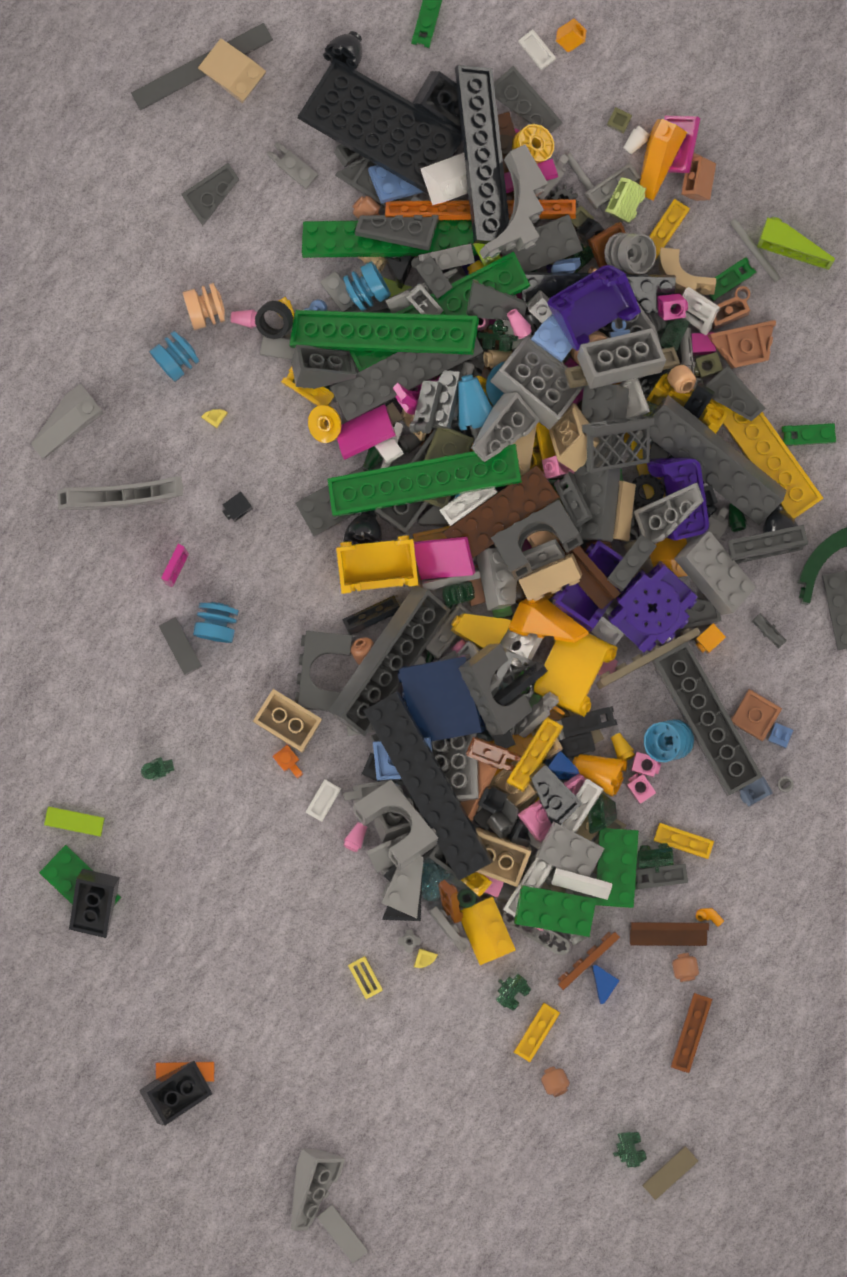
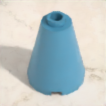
[458,374,492,430]

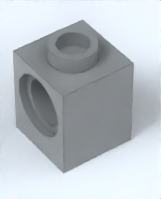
[527,290,552,323]

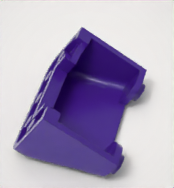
[547,265,641,351]
[647,458,709,540]
[553,540,624,633]

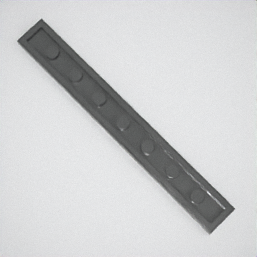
[131,23,273,111]

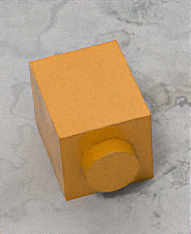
[695,623,726,654]

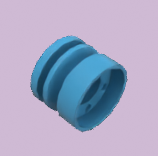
[343,261,391,312]
[149,331,200,382]
[193,602,239,643]
[644,719,694,763]

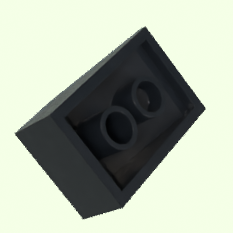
[413,71,462,131]
[69,868,120,938]
[139,1061,212,1126]

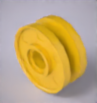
[512,124,555,163]

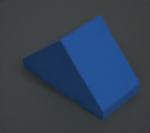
[544,751,579,781]
[592,965,620,1004]

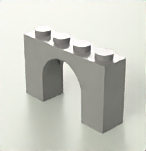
[353,779,438,870]

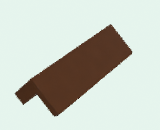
[559,543,621,610]
[630,922,709,946]

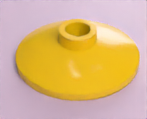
[308,405,341,443]

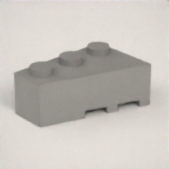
[476,548,517,611]

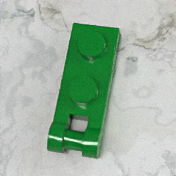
[411,0,443,49]
[709,257,757,302]
[781,423,836,446]

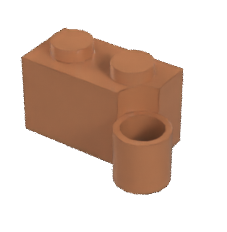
[681,152,716,201]
[711,286,751,330]

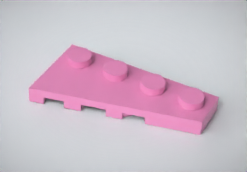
[517,774,586,842]

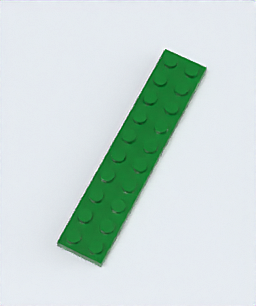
[302,220,478,258]
[349,252,531,372]
[289,310,479,355]
[327,444,522,517]

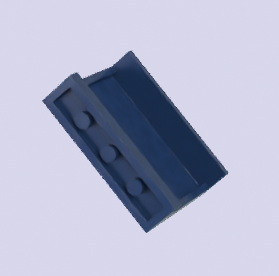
[398,654,486,741]

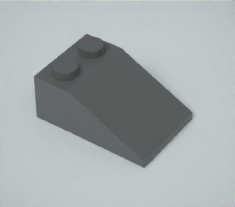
[291,344,357,389]

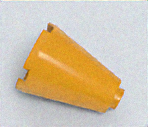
[572,754,628,797]

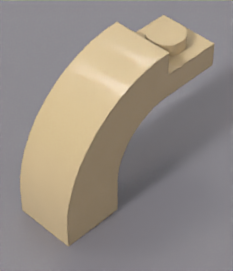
[659,248,716,296]

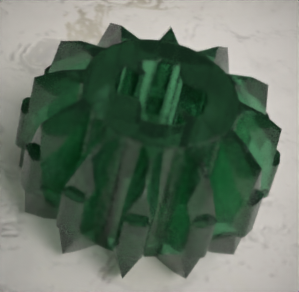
[442,581,475,605]

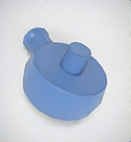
[304,299,327,311]

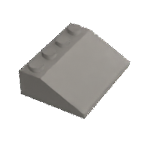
[490,335,584,430]
[431,733,479,802]

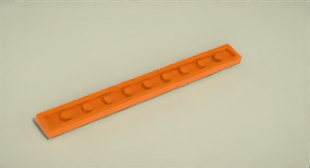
[385,199,576,220]

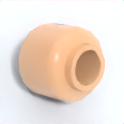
[668,365,696,393]

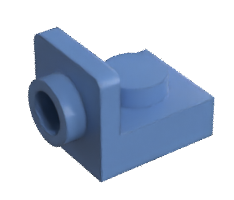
[551,258,581,273]

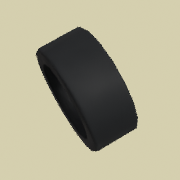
[255,300,293,339]

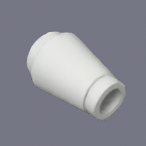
[623,126,650,155]

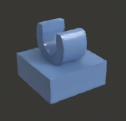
[610,320,630,338]
[768,723,793,748]

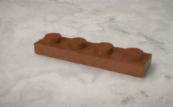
[558,932,620,990]
[670,993,713,1073]

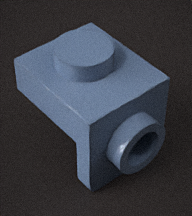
[739,776,773,807]

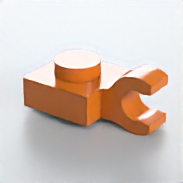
[272,745,303,779]

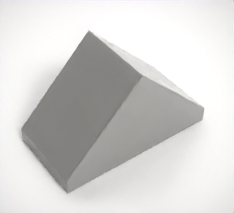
[405,283,444,315]

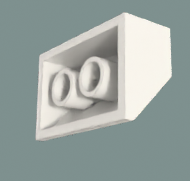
[421,153,468,205]

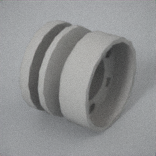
[605,233,656,274]

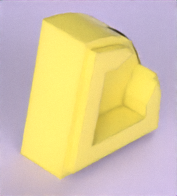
[201,409,228,428]
[414,948,438,968]

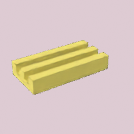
[348,956,383,999]

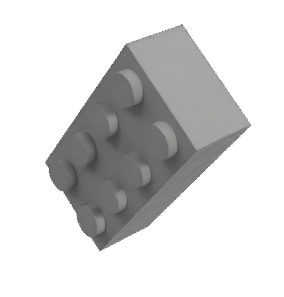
[577,328,666,389]
[674,531,756,615]

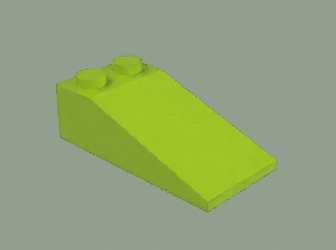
[757,217,835,270]

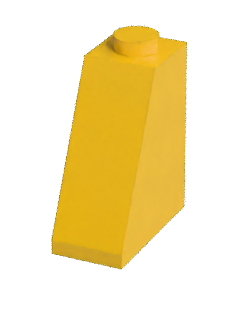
[450,614,511,650]

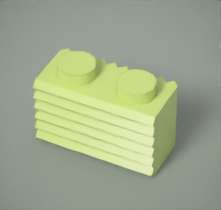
[605,177,646,223]

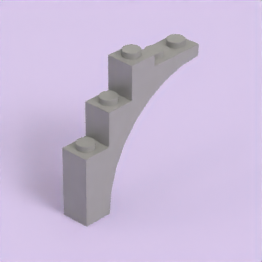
[479,144,548,259]
[57,476,183,510]

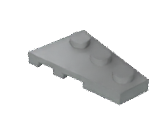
[381,856,424,918]

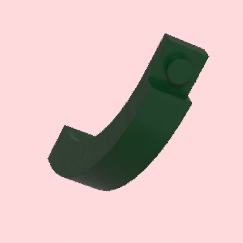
[797,527,847,605]

